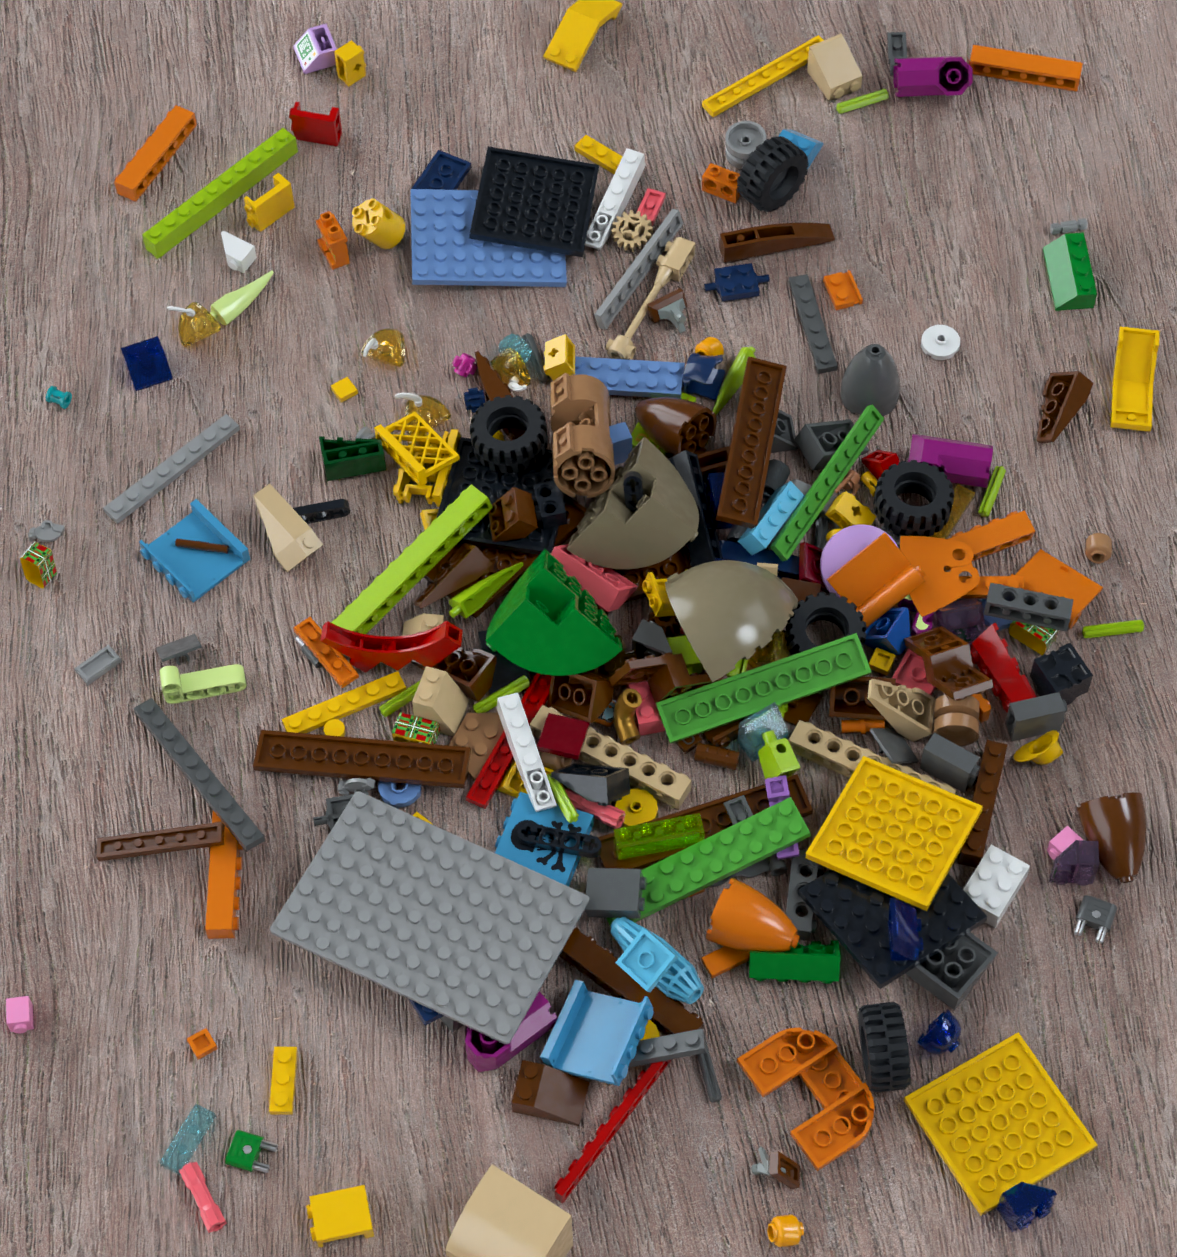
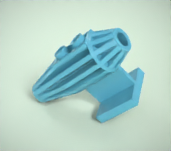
[610,917,704,1004]

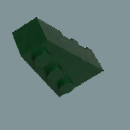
[319,436,387,481]

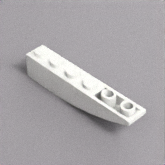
[585,148,646,250]
[497,692,557,812]

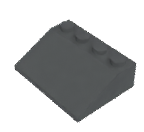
[905,932,998,1010]

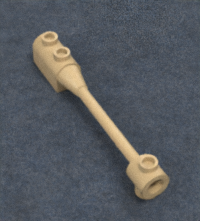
[606,237,695,360]

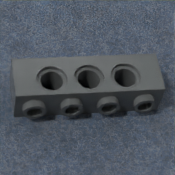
[984,583,1073,632]
[786,849,822,941]

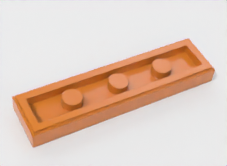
[293,617,359,688]

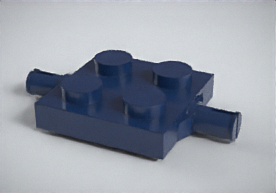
[704,263,770,302]

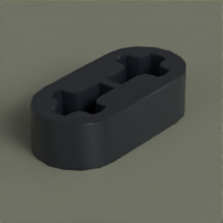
[623,471,644,511]

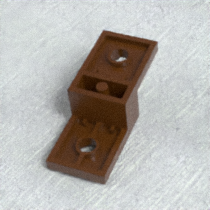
[904,626,993,701]
[609,652,728,704]

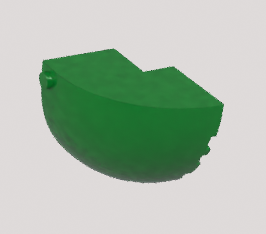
[486,549,623,676]

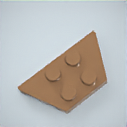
[449,713,504,782]

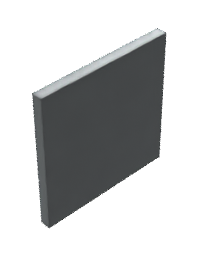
[155,634,202,665]
[870,728,919,764]

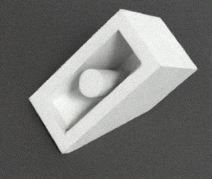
[221,231,257,273]

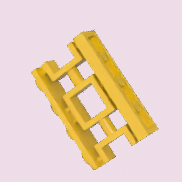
[393,429,461,507]

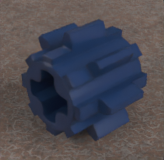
[464,388,485,413]

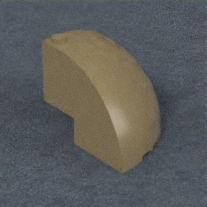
[567,437,699,569]
[665,560,798,682]

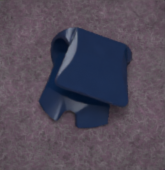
[682,353,726,400]

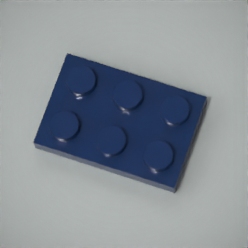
[411,150,472,190]

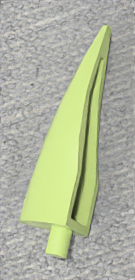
[205,271,274,325]

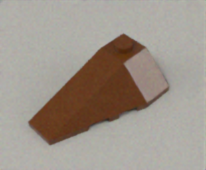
[1037,371,1094,443]
[413,543,493,609]
[411,648,497,702]

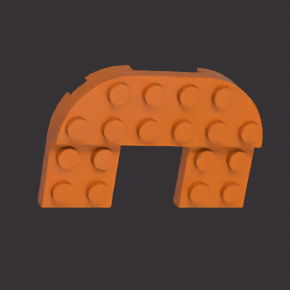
[737,1027,874,1171]

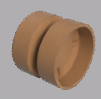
[933,694,979,746]

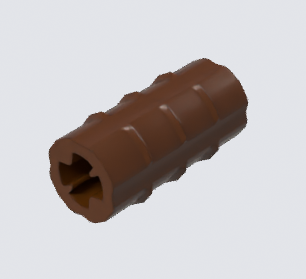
[694,743,740,770]

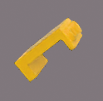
[244,172,295,232]
[642,569,688,617]
[306,1185,374,1248]

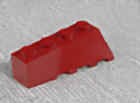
[970,622,1037,713]

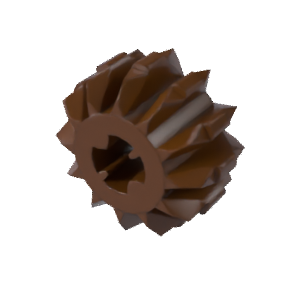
[647,612,681,638]

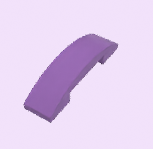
[765,775,800,860]

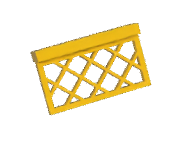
[374,411,460,486]

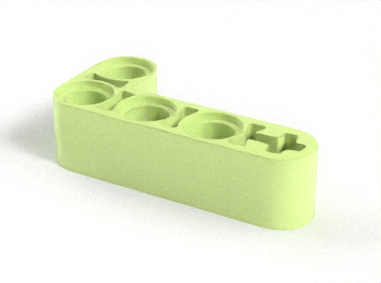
[159,664,247,704]

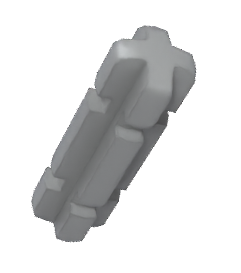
[1050,218,1088,235]

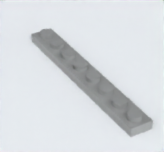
[594,209,683,330]
[103,414,240,524]

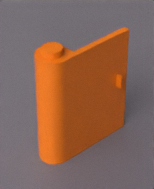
[826,532,925,627]
[1010,549,1103,629]

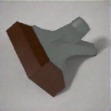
[647,288,688,334]
[751,1146,800,1189]

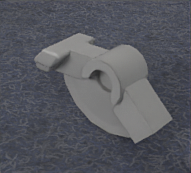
[28,520,65,542]
[337,778,375,795]

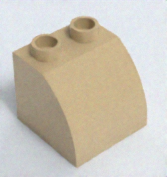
[445,1164,573,1257]

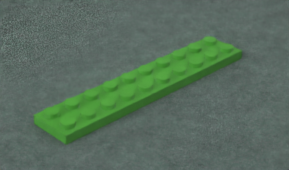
[656,633,872,744]
[606,797,811,927]

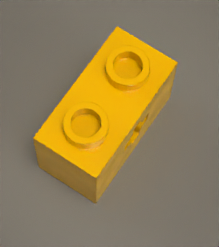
[334,40,366,86]
[543,334,575,381]
[825,491,877,529]

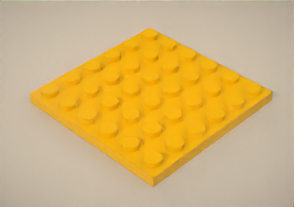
[805,756,983,911]
[903,1032,1097,1216]

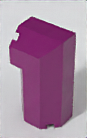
[893,56,973,97]
[908,434,993,488]
[465,991,558,1072]

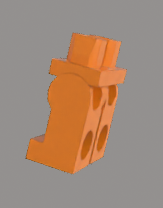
[316,211,350,270]

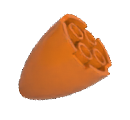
[706,878,800,952]

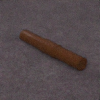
[175,538,229,554]

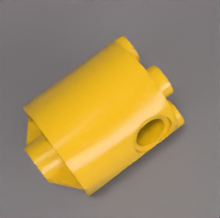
[352,198,405,250]

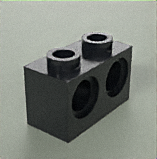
[531,480,568,529]

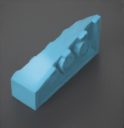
[738,481,805,555]

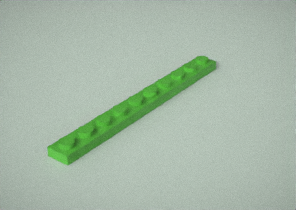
[770,404,884,561]

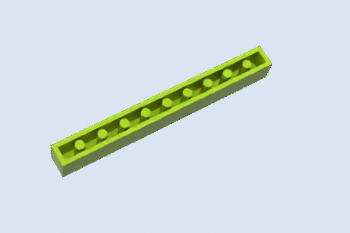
[142,128,298,259]
[331,485,493,634]

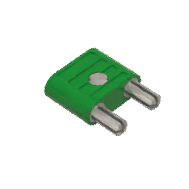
[225,1130,278,1173]

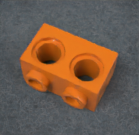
[702,163,741,204]

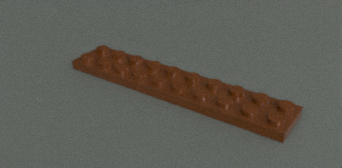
[716,356,787,529]
[253,730,471,789]
[598,774,813,869]

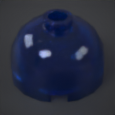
[916,1009,961,1055]

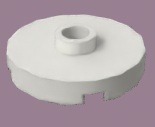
[921,325,960,360]

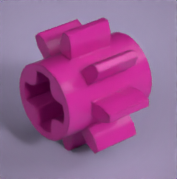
[452,353,477,377]

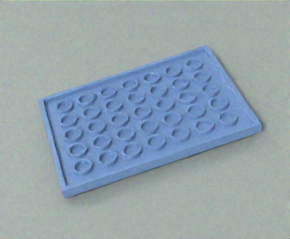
[410,189,567,287]

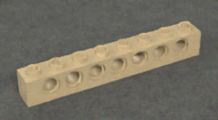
[530,705,692,810]
[788,720,956,795]

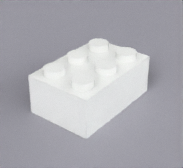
[963,845,1030,928]

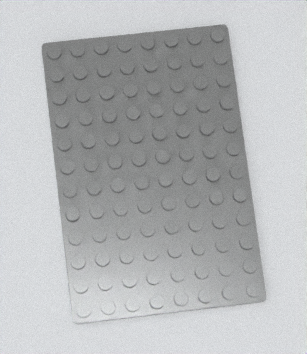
[270,791,589,1044]

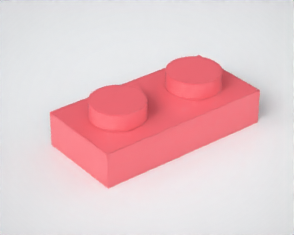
[636,188,666,226]

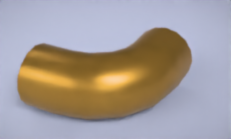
[613,688,642,745]

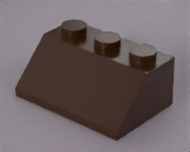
[547,672,614,723]
[829,676,896,721]

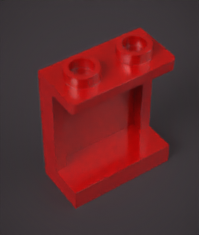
[289,101,342,147]

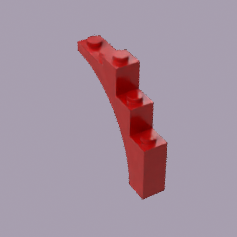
[320,621,463,673]

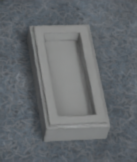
[74,645,122,685]

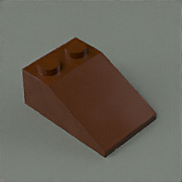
[512,1060,590,1126]

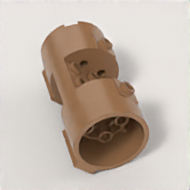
[550,373,615,498]

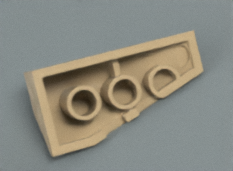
[253,484,323,572]
[867,679,935,742]

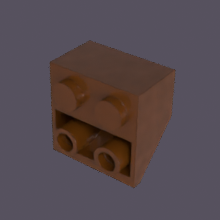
[488,487,538,542]

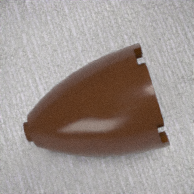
[635,397,717,457]
[1077,792,1146,883]

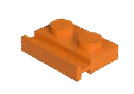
[823,270,863,310]

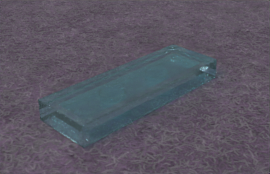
[159,1104,216,1175]

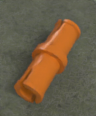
[841,719,885,734]

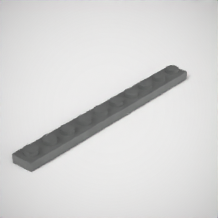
[134,698,265,852]

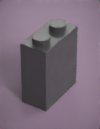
[1005,692,1067,742]
[920,732,981,793]
[585,868,647,919]

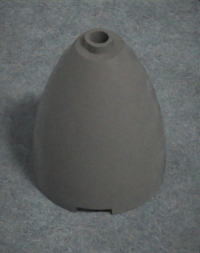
[840,344,900,416]

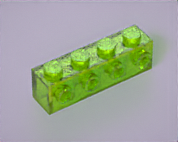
[614,813,705,860]

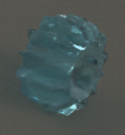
[498,333,532,368]

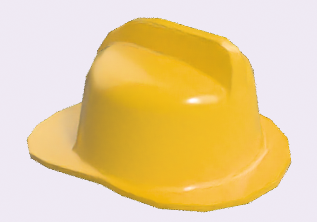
[1013,730,1063,765]

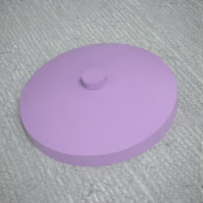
[820,524,899,598]

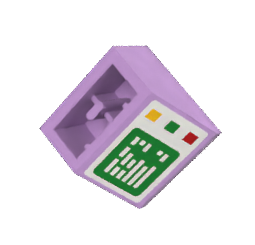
[293,24,337,74]

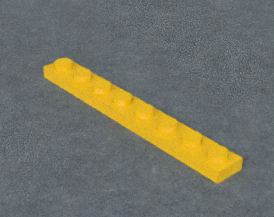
[702,35,824,117]

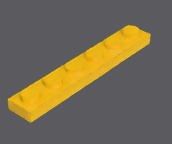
[281,671,407,733]

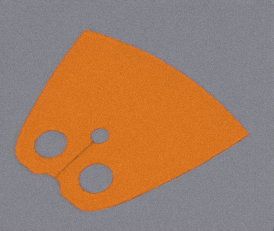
[900,536,980,617]

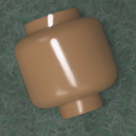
[1085,533,1112,564]
[539,751,572,771]

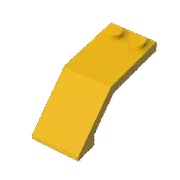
[543,0,623,72]
[1110,326,1160,432]

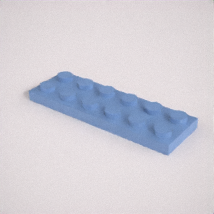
[574,357,685,399]

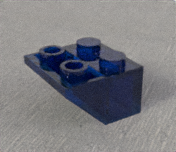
[996,1182,1057,1232]

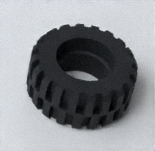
[737,136,809,212]
[470,395,548,473]
[873,460,954,537]
[784,592,867,656]
[858,1002,911,1093]

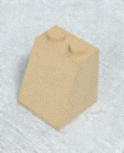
[807,34,862,101]
[412,666,469,737]

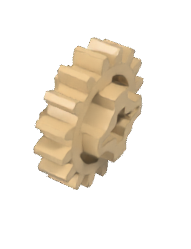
[611,210,653,252]

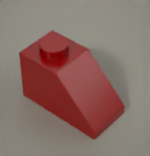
[861,450,900,480]

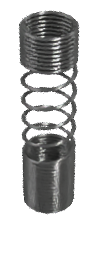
[726,459,790,544]

